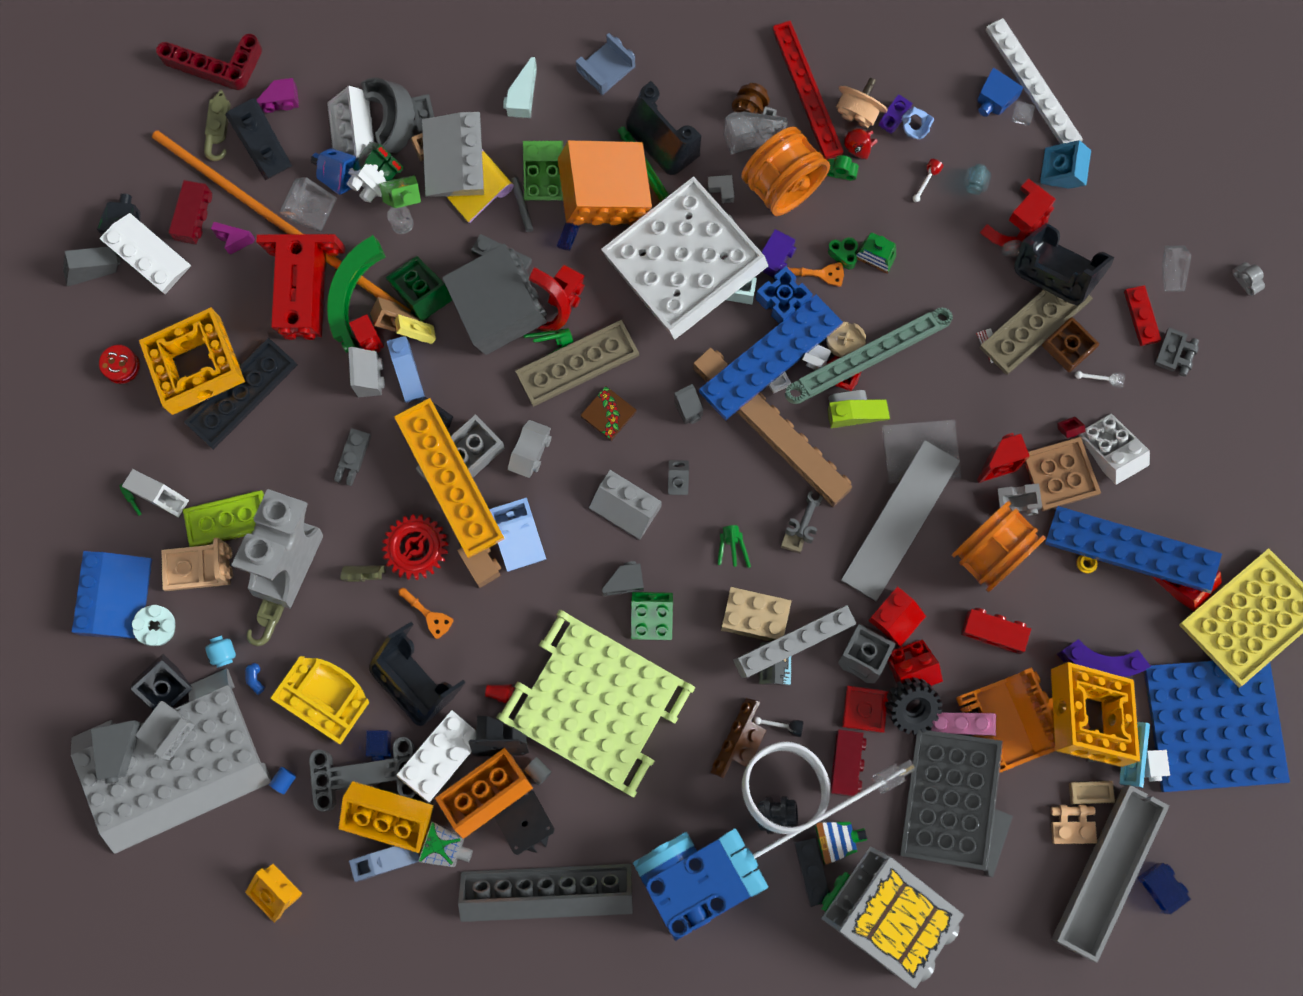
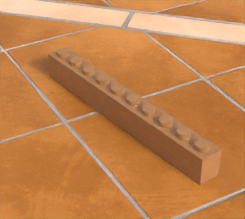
[693,347,852,507]

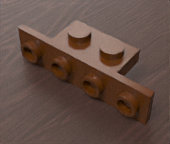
[710,698,767,779]

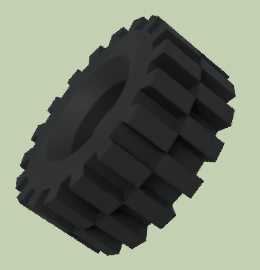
[885,677,942,734]

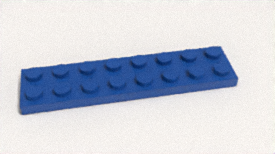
[699,294,843,421]
[1045,506,1222,593]

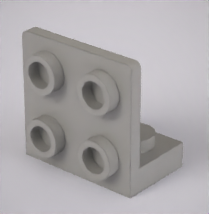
[136,701,195,760]

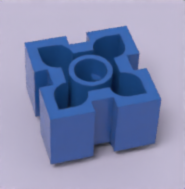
[756,266,813,324]

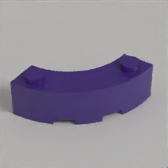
[1057,639,1151,678]

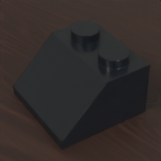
[131,654,192,710]

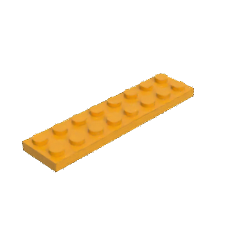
[394,398,505,558]

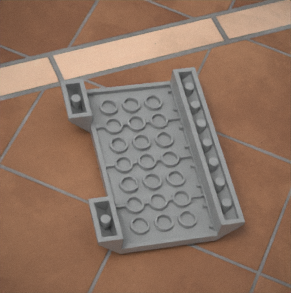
[71,668,271,854]

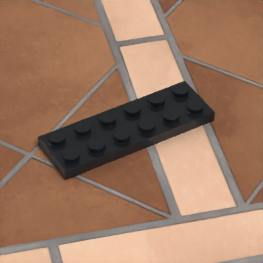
[184,338,298,450]

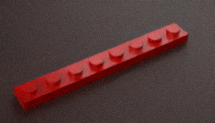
[772,20,844,160]

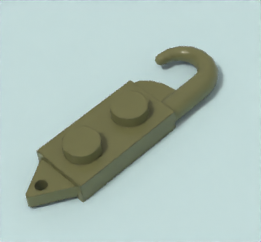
[204,90,231,161]
[247,599,284,646]

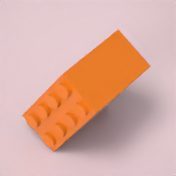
[558,140,652,225]

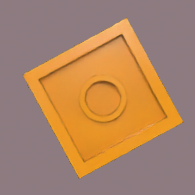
[245,864,302,923]

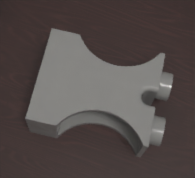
[232,489,323,609]

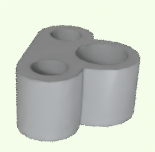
[1232,262,1265,296]

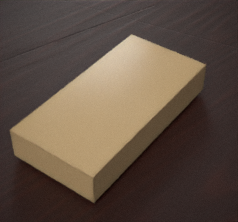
[1069,781,1115,804]

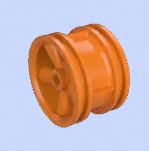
[741,127,830,216]
[952,501,1046,592]

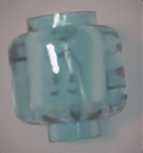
[963,164,991,195]

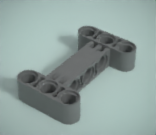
[309,737,418,812]

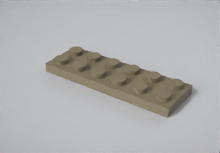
[979,290,1093,375]
[515,320,639,407]

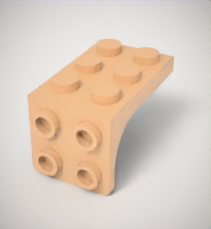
[162,538,233,591]

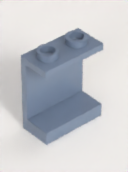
[576,33,635,95]

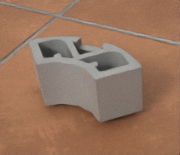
[507,420,552,478]

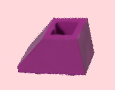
[257,78,299,113]

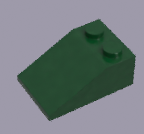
[385,256,452,322]

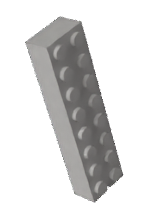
[1051,785,1169,963]

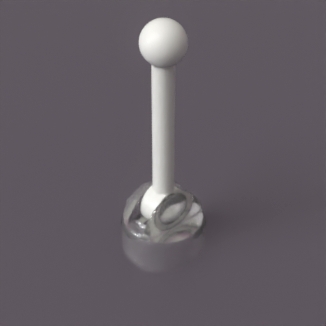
[1075,371,1125,389]

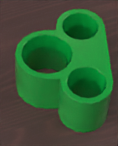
[827,155,859,181]
[828,237,858,270]

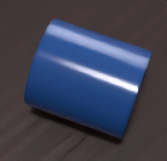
[268,767,297,795]

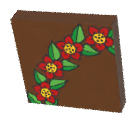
[581,386,637,441]

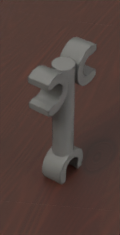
[785,491,823,544]

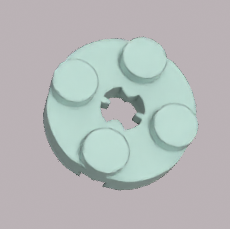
[132,605,176,646]

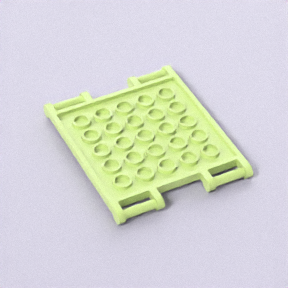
[496,609,695,798]

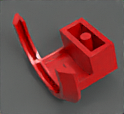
[980,178,1056,248]
[529,265,585,331]

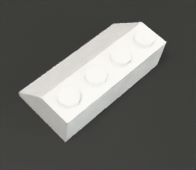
[327,86,374,162]
[99,213,191,294]

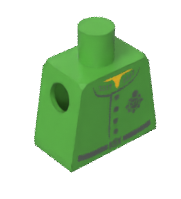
[379,175,421,208]

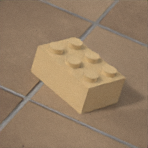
[721,587,792,642]

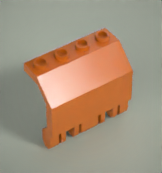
[956,668,1055,773]

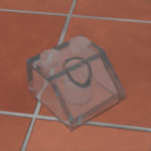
[280,177,337,231]

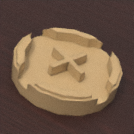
[826,322,866,357]

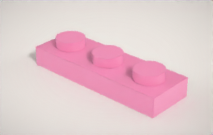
[931,713,996,736]

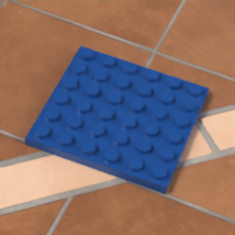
[1144,661,1290,792]

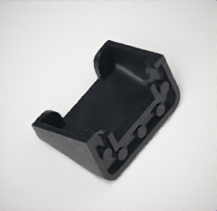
[626,81,701,175]
[1014,223,1115,305]

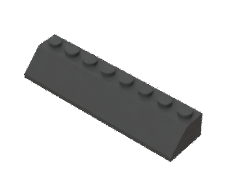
[458,864,633,922]

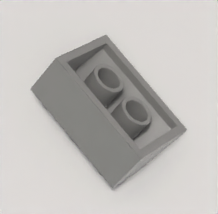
[589,470,662,540]

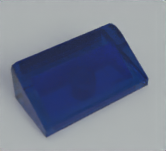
[557,223,580,251]

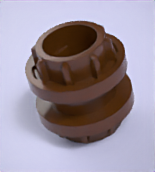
[732,83,770,124]

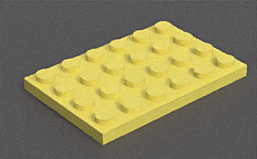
[1179,548,1303,688]

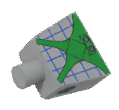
[418,822,473,867]

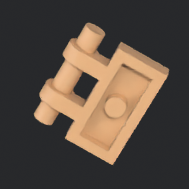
[1051,805,1097,844]

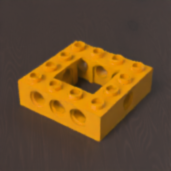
[139,307,245,415]
[1051,662,1140,767]

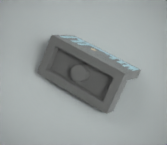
[759,642,792,686]

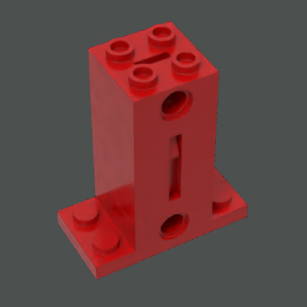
[256,234,345,340]

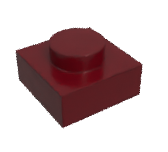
[1057,416,1086,438]

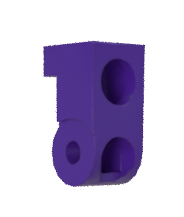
[878,94,913,134]

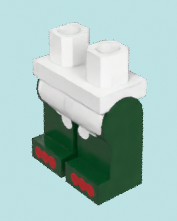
[347,142,404,203]

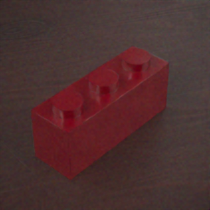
[169,180,212,245]
[830,729,867,797]

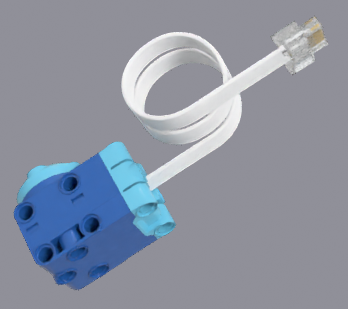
[633,742,916,941]

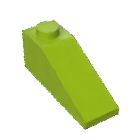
[827,400,890,428]

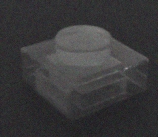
[1011,101,1035,126]

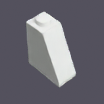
[122,469,189,518]

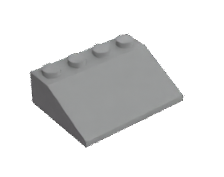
[422,112,484,197]

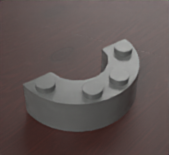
[361,77,415,154]

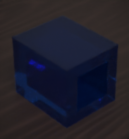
[366,730,391,761]

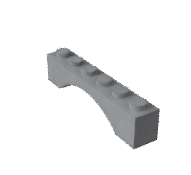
[733,605,856,678]

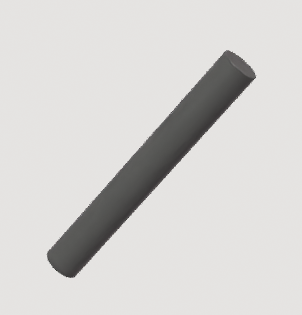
[510,177,533,232]

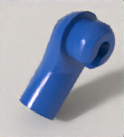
[245,663,265,695]

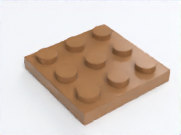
[1024,437,1101,511]

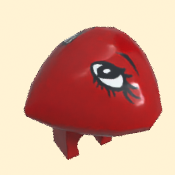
[844,128,878,159]

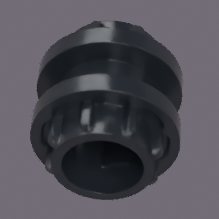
[757,796,798,834]

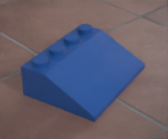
[72,551,152,639]

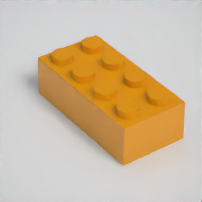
[339,781,433,853]

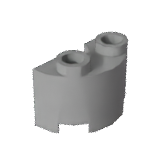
[998,483,1042,516]

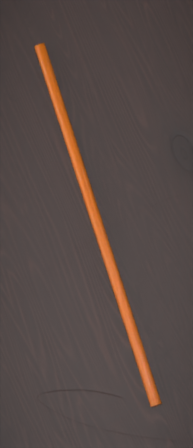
[152,130,411,313]

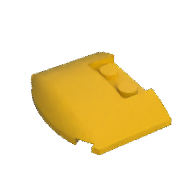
[271,656,370,745]

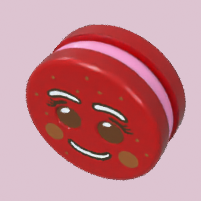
[99,345,140,384]

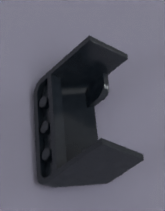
[369,622,466,726]

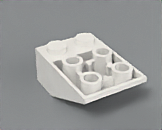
[1078,413,1150,485]

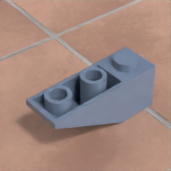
[349,846,420,882]

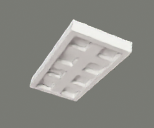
[396,710,476,803]

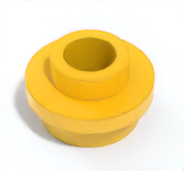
[1076,555,1098,574]

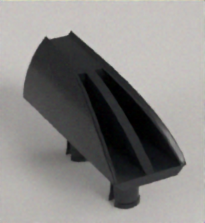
[225,98,292,181]

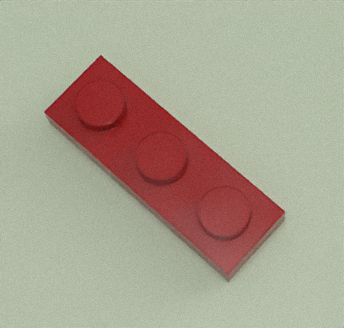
[1124,285,1161,346]

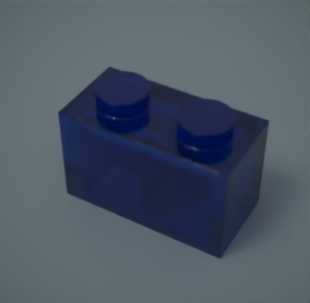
[1137,863,1191,915]

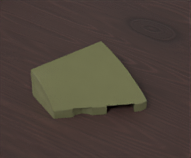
[341,565,386,582]

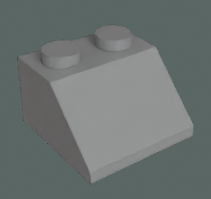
[348,347,385,397]

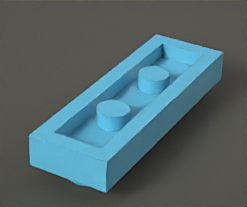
[1119,722,1150,788]

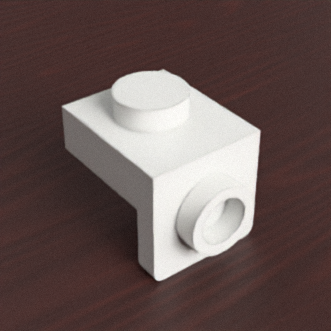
[803,345,831,370]

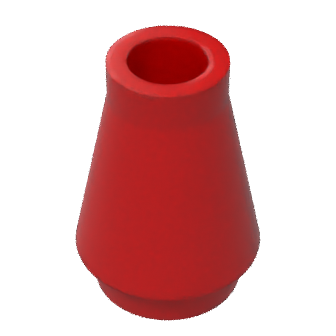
[485,684,516,704]

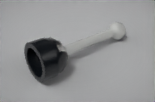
[753,717,804,737]

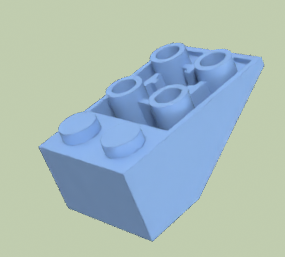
[489,498,546,572]

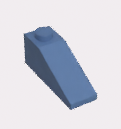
[387,336,425,403]

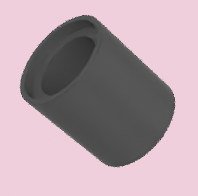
[524,757,552,786]

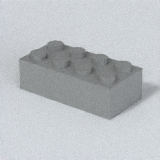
[415,414,505,484]

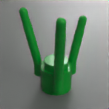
[523,328,573,355]
[717,525,751,568]

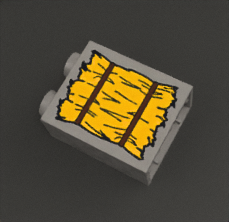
[821,846,964,989]

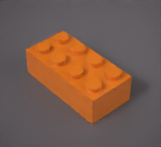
[435,748,533,839]

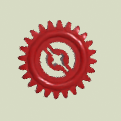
[381,514,449,580]

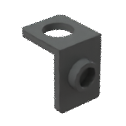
[668,460,689,495]

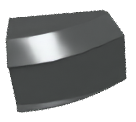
[838,624,896,683]

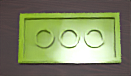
[182,490,264,547]

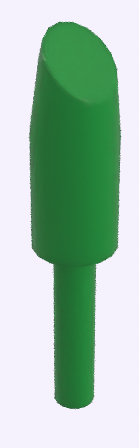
[119,483,142,516]

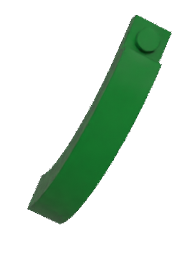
[327,235,386,353]

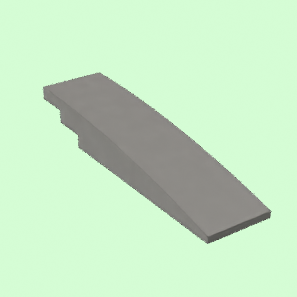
[841,441,960,601]

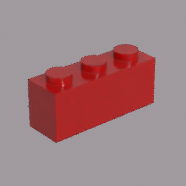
[961,608,1031,655]

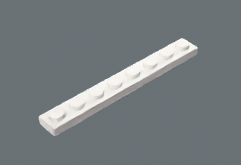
[986,18,1083,144]

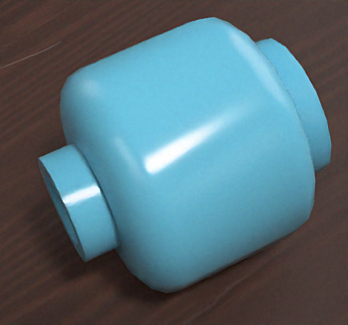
[205,636,236,667]

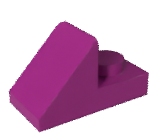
[211,222,255,255]

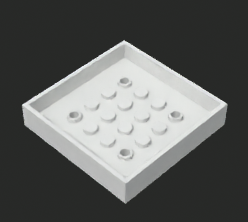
[601,176,768,340]

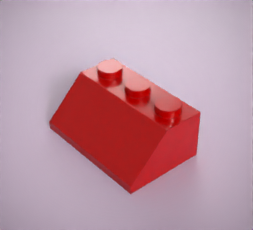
[977,433,1030,483]

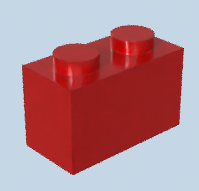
[349,314,384,353]

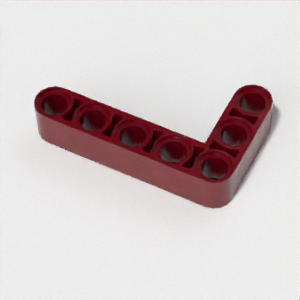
[156,33,262,90]

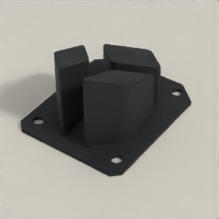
[468,716,529,756]
[494,790,555,855]

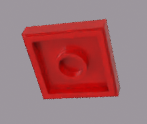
[842,686,889,733]

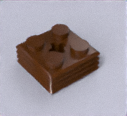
[1042,317,1099,372]

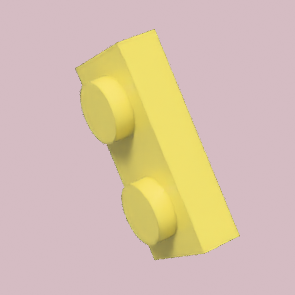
[395,314,436,344]

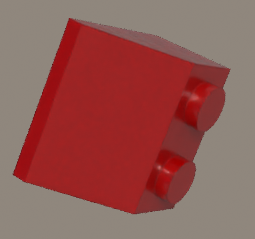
[868,586,926,647]

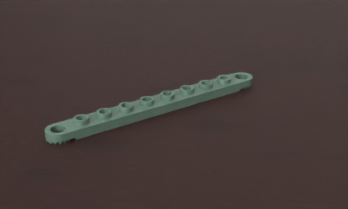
[785,307,953,404]

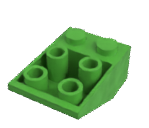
[523,141,563,200]

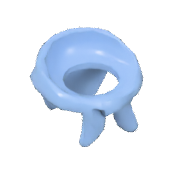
[902,106,934,140]

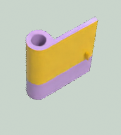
[446,149,514,223]

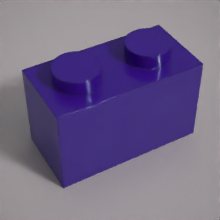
[762,229,796,278]

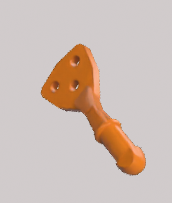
[788,262,844,287]
[398,588,453,639]

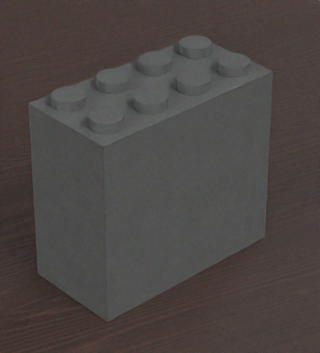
[442,243,547,355]

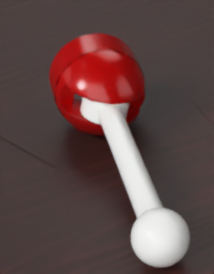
[912,159,944,202]

